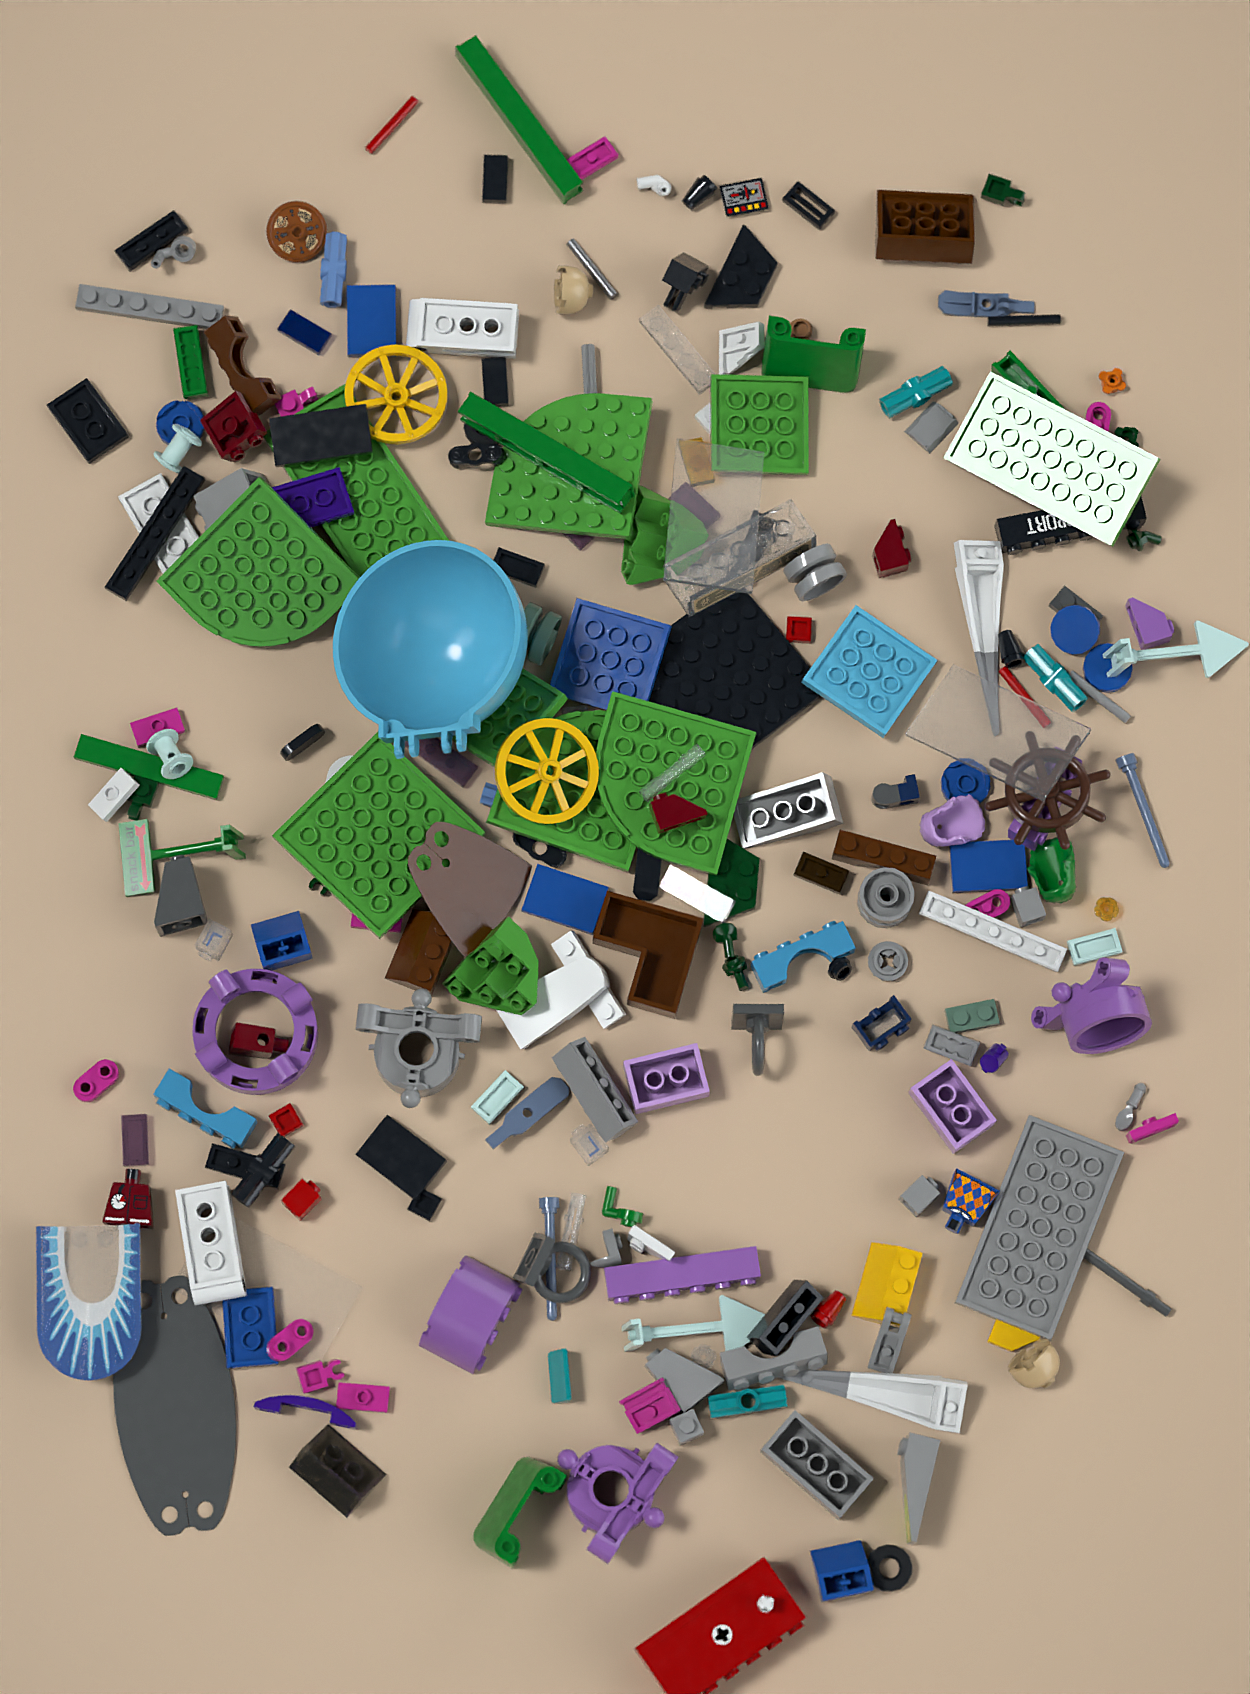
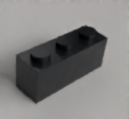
[747,1280,824,1355]

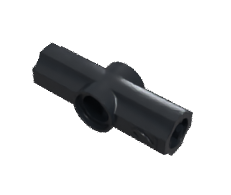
[231,1133,295,1208]

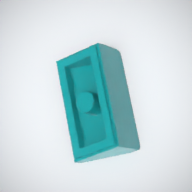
[548,1348,572,1404]

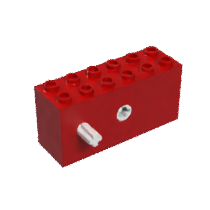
[634,1557,806,1694]

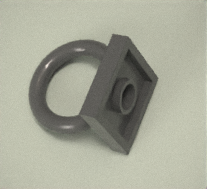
[731,1004,784,1076]
[513,1232,591,1303]

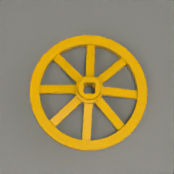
[345,345,447,444]
[495,718,599,824]

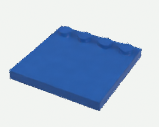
[550,598,672,711]

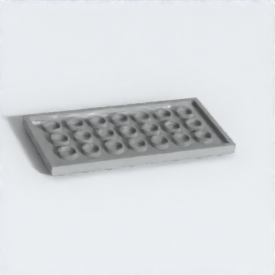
[955,1115,1124,1341]

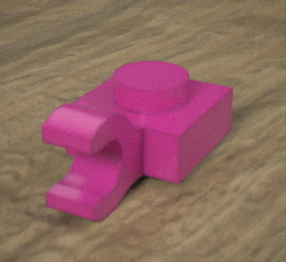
[275,387,318,416]

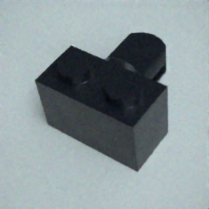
[662,252,709,313]

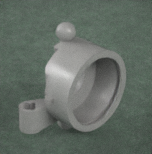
[355,988,482,1108]

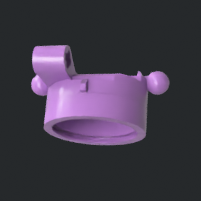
[1031,957,1152,1054]
[557,1443,678,1564]

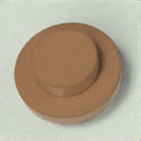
[790,318,812,340]

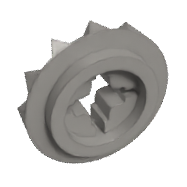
[868,941,908,981]

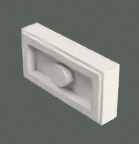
[88,768,139,822]

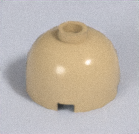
[554,265,593,314]
[1008,1339,1060,1388]

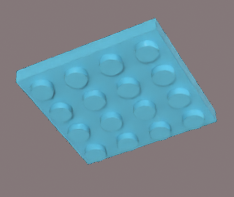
[801,605,937,738]

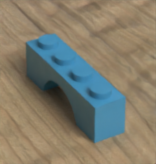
[751,921,856,993]
[153,1068,258,1149]

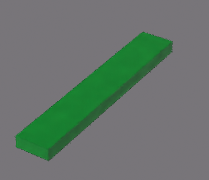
[74,734,224,800]

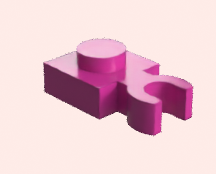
[296,1359,344,1393]

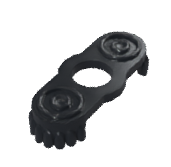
[448,443,506,469]
[512,832,567,868]

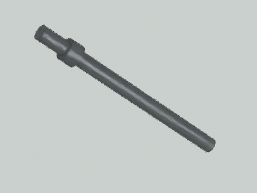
[1083,1248,1172,1317]

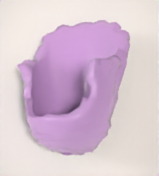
[919,794,985,847]

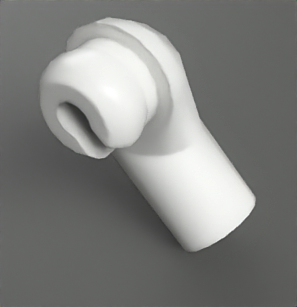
[637,175,671,196]

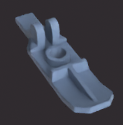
[938,290,1034,317]
[485,1077,569,1150]

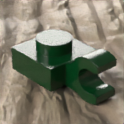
[981,173,1025,207]
[127,775,159,821]

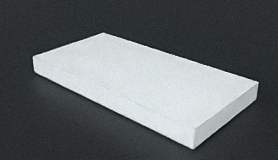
[118,473,199,574]

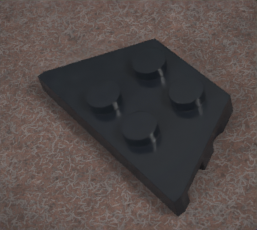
[704,225,778,309]

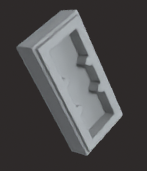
[923,1024,980,1066]

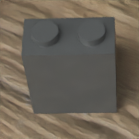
[154,855,209,937]

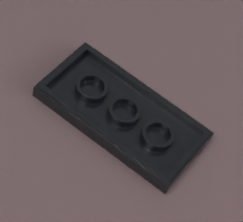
[269,404,373,468]

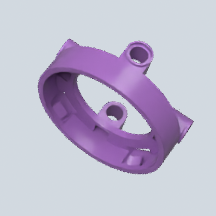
[193,969,318,1095]

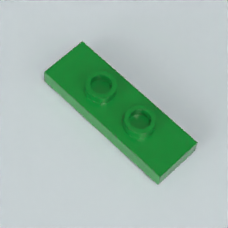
[173,325,208,400]

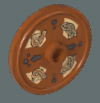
[266,201,327,262]

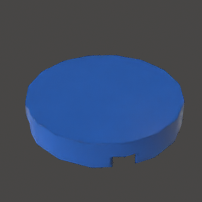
[156,400,205,446]
[1050,605,1100,654]
[1082,643,1133,693]
[941,759,990,805]

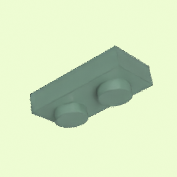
[944,999,1000,1033]

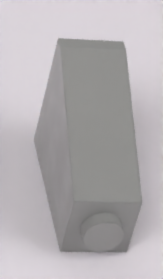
[645,1348,724,1414]

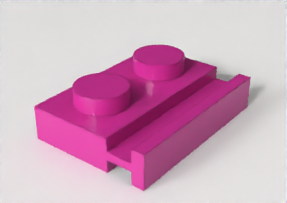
[619,1377,681,1434]

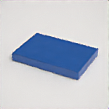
[347,285,396,357]
[949,840,1028,893]
[521,864,609,935]
[222,1287,279,1369]

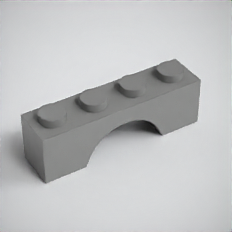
[720,1326,828,1391]

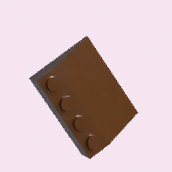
[875,190,975,264]

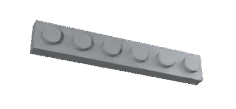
[75,284,224,329]

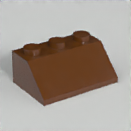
[385,909,453,997]

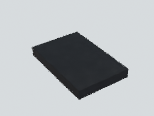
[47,378,129,464]
[356,1115,447,1201]

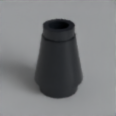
[682,175,717,211]
[998,630,1025,668]

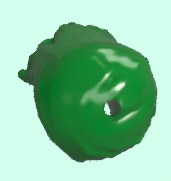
[1027,837,1076,904]

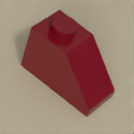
[649,793,708,834]

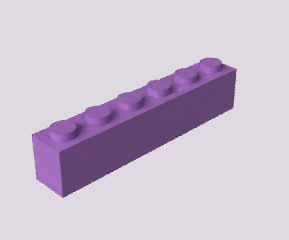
[604,1246,761,1304]

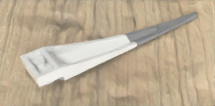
[954,540,1004,737]
[778,1369,968,1433]

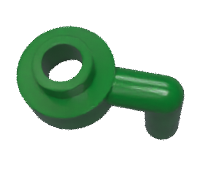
[602,1186,643,1227]

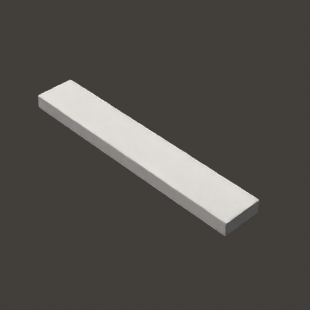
[919,891,1067,972]

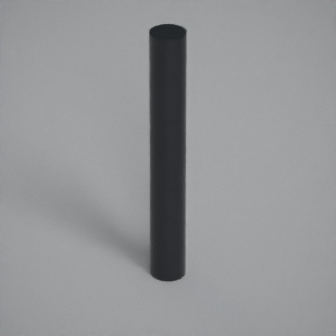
[987,314,1061,326]

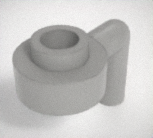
[151,236,196,269]

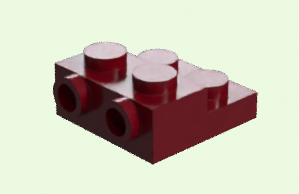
[200,391,268,462]

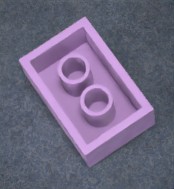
[623,1043,710,1115]
[908,1059,997,1154]

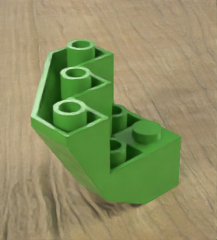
[621,485,708,585]
[442,916,539,1015]

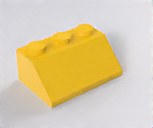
[851,1242,923,1328]

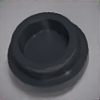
[828,957,852,981]

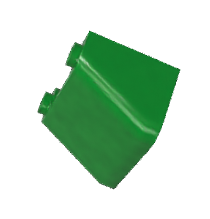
[761,315,866,393]
[473,1457,567,1569]

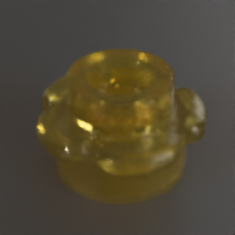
[1094,897,1119,921]

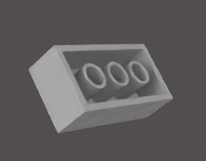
[760,1410,874,1520]

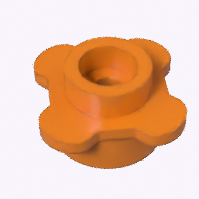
[1099,368,1126,394]

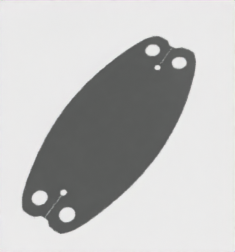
[113,1275,236,1536]

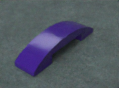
[254,1395,357,1430]

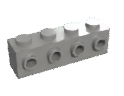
[552,1037,638,1143]

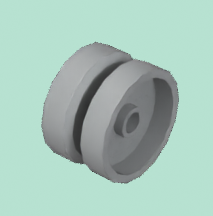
[783,543,847,602]
[857,867,914,928]

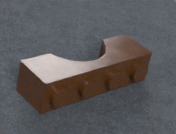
[204,316,282,415]
[832,829,936,886]

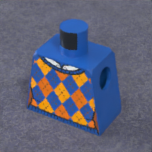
[942,1168,999,1234]

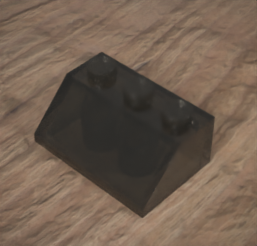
[289,1424,386,1518]

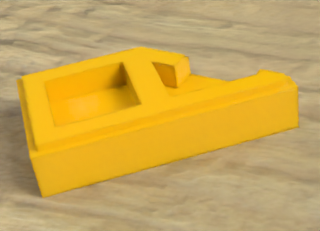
[987,1319,1040,1352]

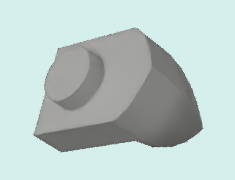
[590,1229,623,1268]

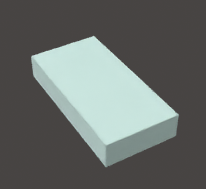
[1067,928,1123,966]
[471,1070,524,1125]

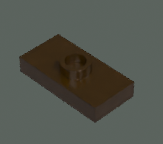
[793,852,849,895]

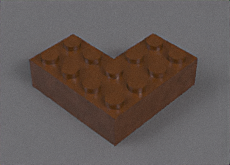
[593,891,704,1019]

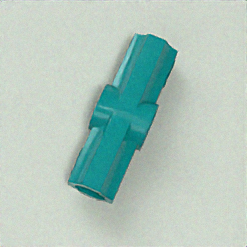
[879,366,953,419]
[1023,644,1088,712]
[708,1385,788,1419]

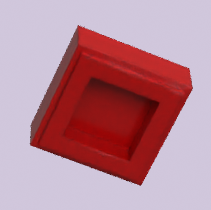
[786,616,812,644]
[268,1103,303,1137]

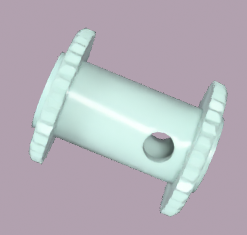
[153,424,202,473]
[146,729,193,779]

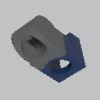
[871,774,920,809]

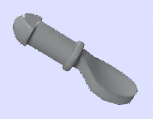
[1115,1083,1146,1131]

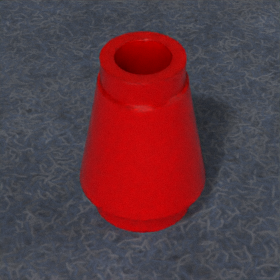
[810,1290,847,1329]

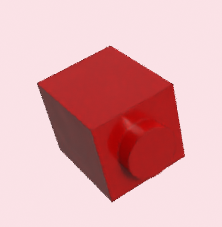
[281,1178,322,1221]

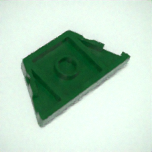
[703,839,760,927]

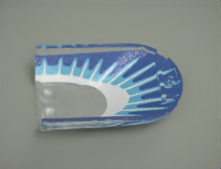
[36,1223,141,1380]

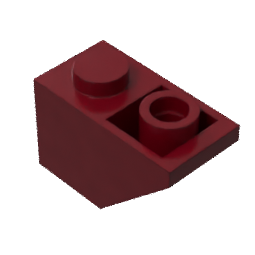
[872,519,912,578]

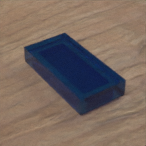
[277,309,332,356]

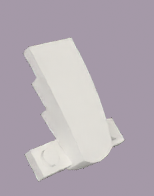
[497,931,626,1049]

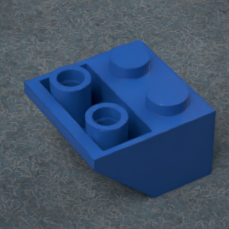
[251,911,313,971]
[810,1540,874,1602]

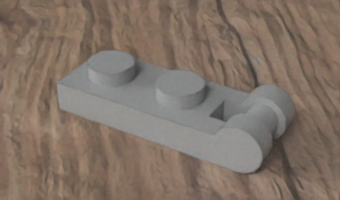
[868,1307,912,1373]

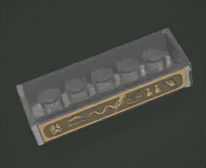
[663,499,817,617]

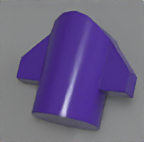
[980,1043,1009,1073]

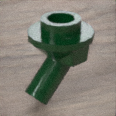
[1126,529,1162,551]
[712,922,737,958]
[722,955,749,991]

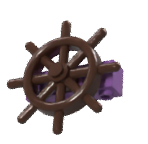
[985,732,1111,851]

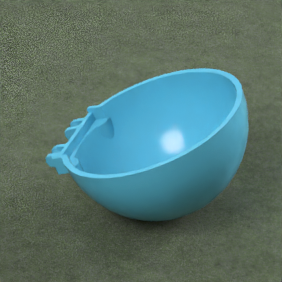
[333,540,528,759]

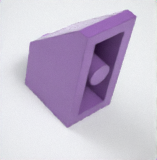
[1125,598,1174,650]

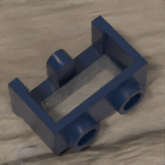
[851,995,912,1051]

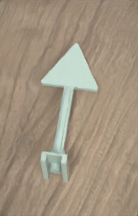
[1103,620,1249,678]
[621,1295,765,1352]

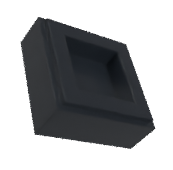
[407,1190,442,1222]

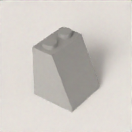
[193,468,267,531]

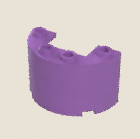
[419,1255,523,1374]

